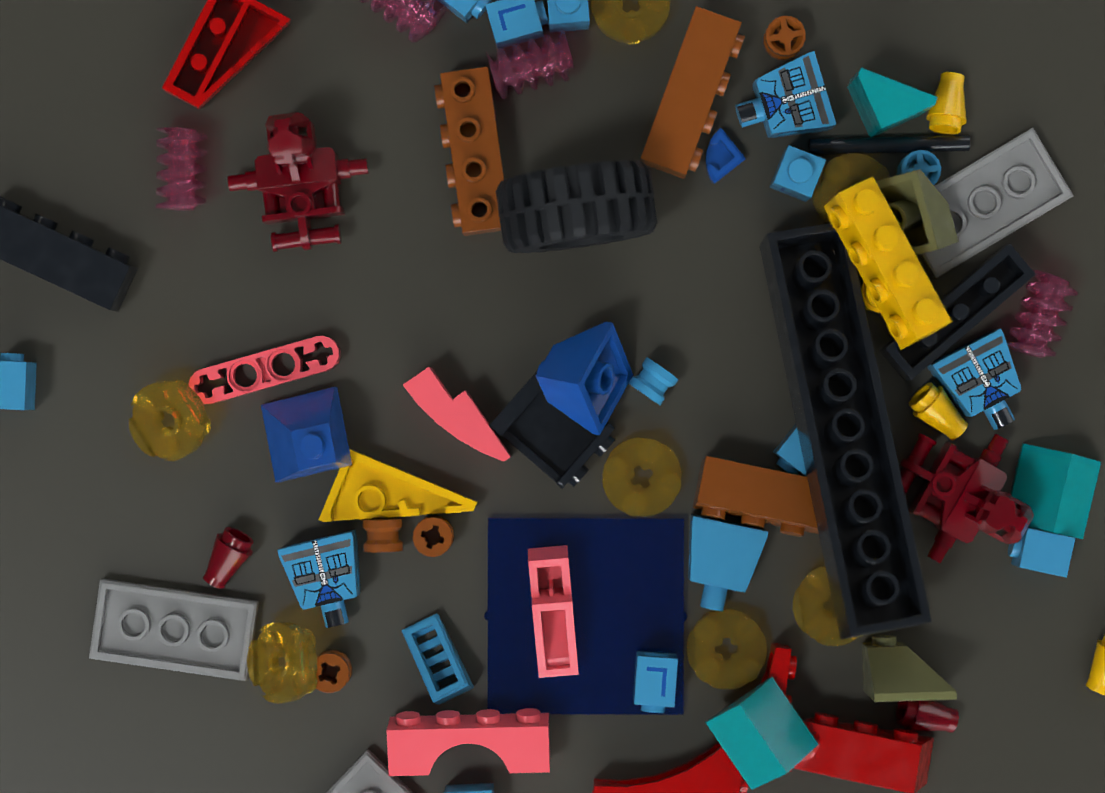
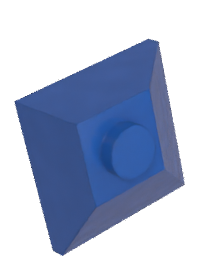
[536,322,633,435]
[261,387,352,483]

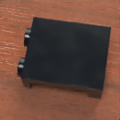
[489,371,616,489]

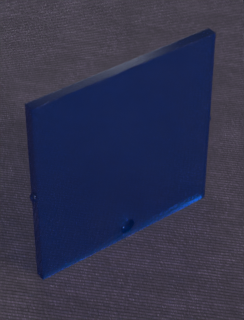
[484,518,687,715]

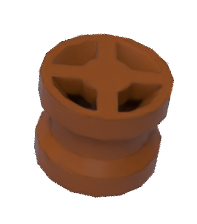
[763,16,806,60]
[413,515,454,557]
[363,518,403,553]
[309,650,352,693]

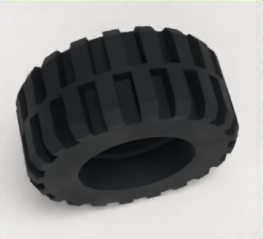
[496,160,658,253]

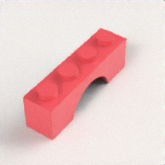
[386,708,550,776]

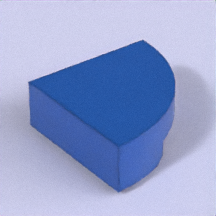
[705,128,746,185]

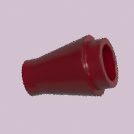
[203,527,254,589]
[895,700,959,733]

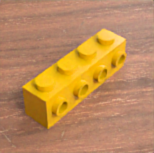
[824,176,952,350]

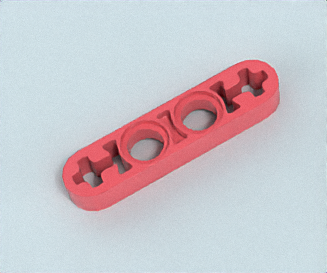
[188,336,341,404]

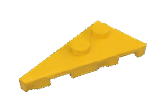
[319,448,478,522]

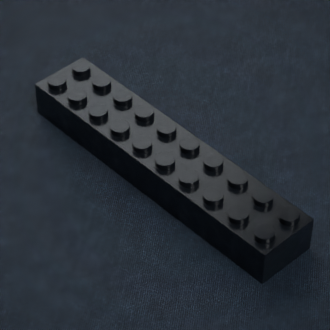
[759,223,932,640]

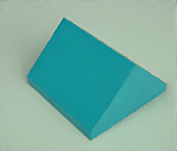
[847,68,938,138]
[1010,443,1101,539]
[705,676,818,790]

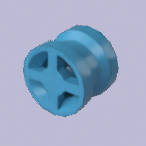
[896,150,941,185]
[629,357,679,406]

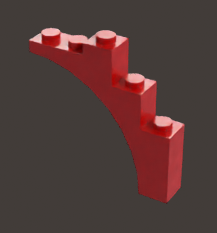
[592,643,797,793]

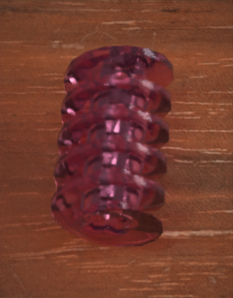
[359,0,447,43]
[486,29,574,99]
[155,127,207,211]
[1007,270,1079,359]

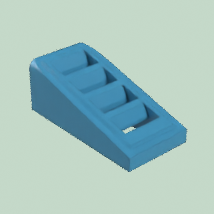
[401,613,474,704]

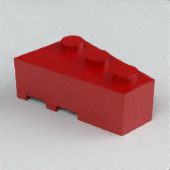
[162,0,291,110]
[794,712,934,793]

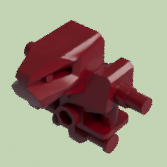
[227,112,369,252]
[899,433,1034,564]

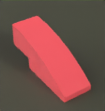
[403,367,511,462]
[528,545,579,678]

